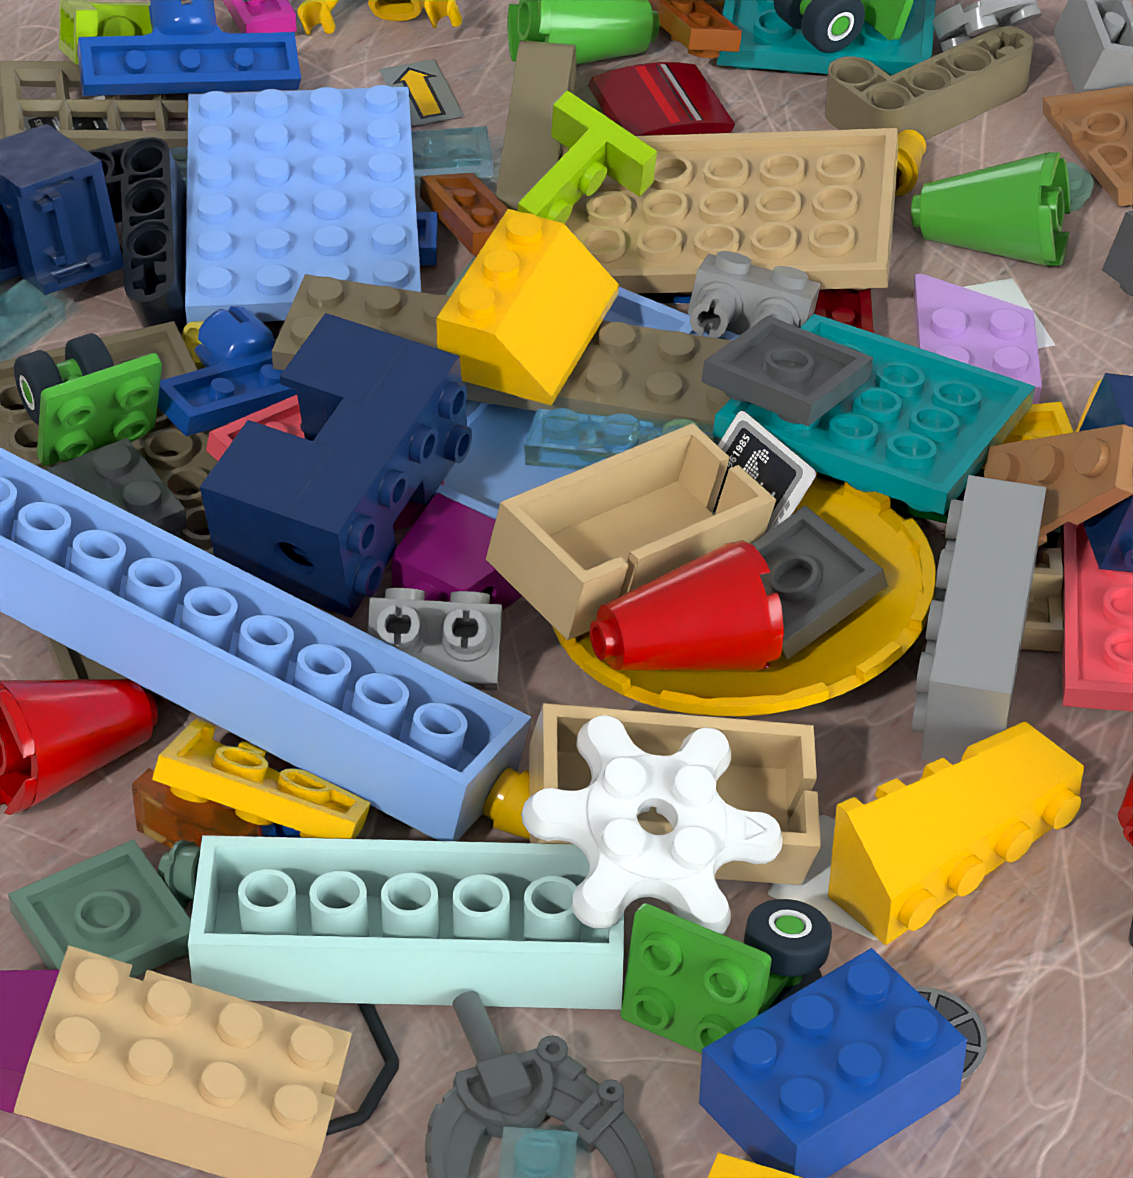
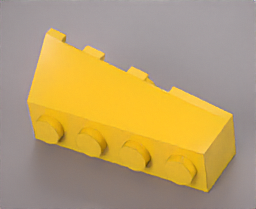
[828,721,1084,946]

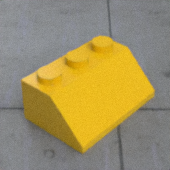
[436,209,619,406]

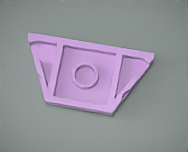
[913,274,1042,404]

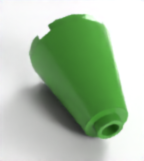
[507,0,659,65]
[911,152,1070,266]

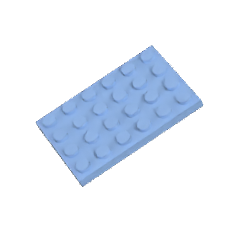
[185,85,421,324]

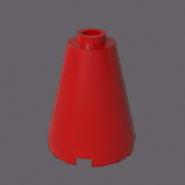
[590,540,784,672]
[0,679,158,815]

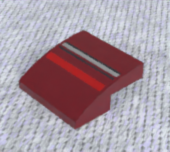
[588,62,735,136]

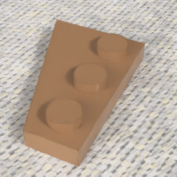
[984,424,1133,547]

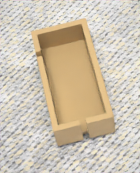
[486,423,776,640]
[529,703,821,885]
[13,945,352,1178]

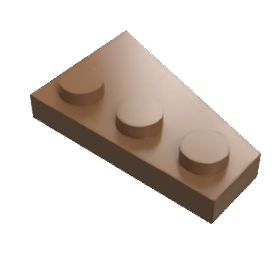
[1042,85,1133,206]

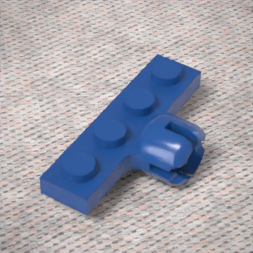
[77,0,301,96]
[157,306,297,436]

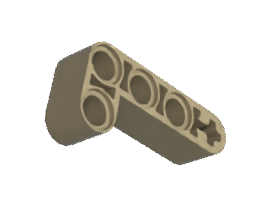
[825,26,1034,140]
[496,40,577,211]

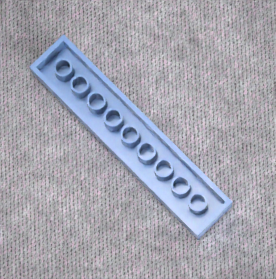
[0,447,532,842]

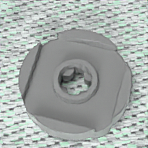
[932,0,1042,52]

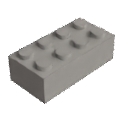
[911,475,1046,764]

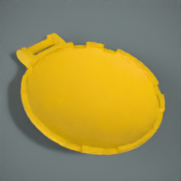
[553,472,936,716]

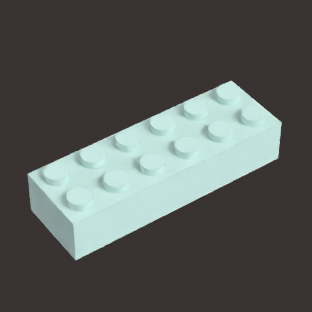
[188,835,624,1010]

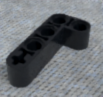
[88,137,187,333]

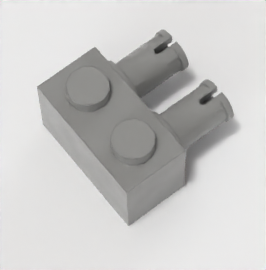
[1053,0,1133,93]
[687,251,821,338]
[368,588,503,690]

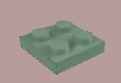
[8,839,191,978]

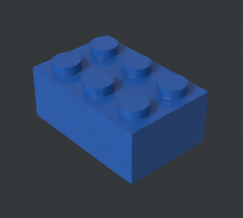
[699,948,968,1178]

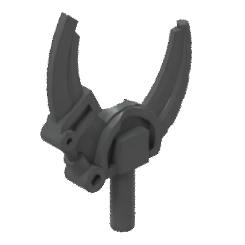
[425,991,656,1178]

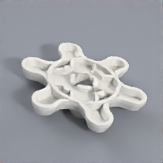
[521,715,783,935]

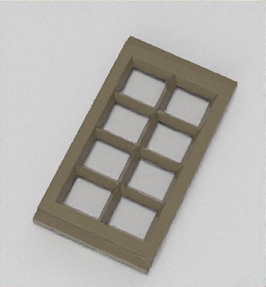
[0,61,230,157]

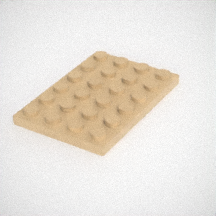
[563,128,899,294]

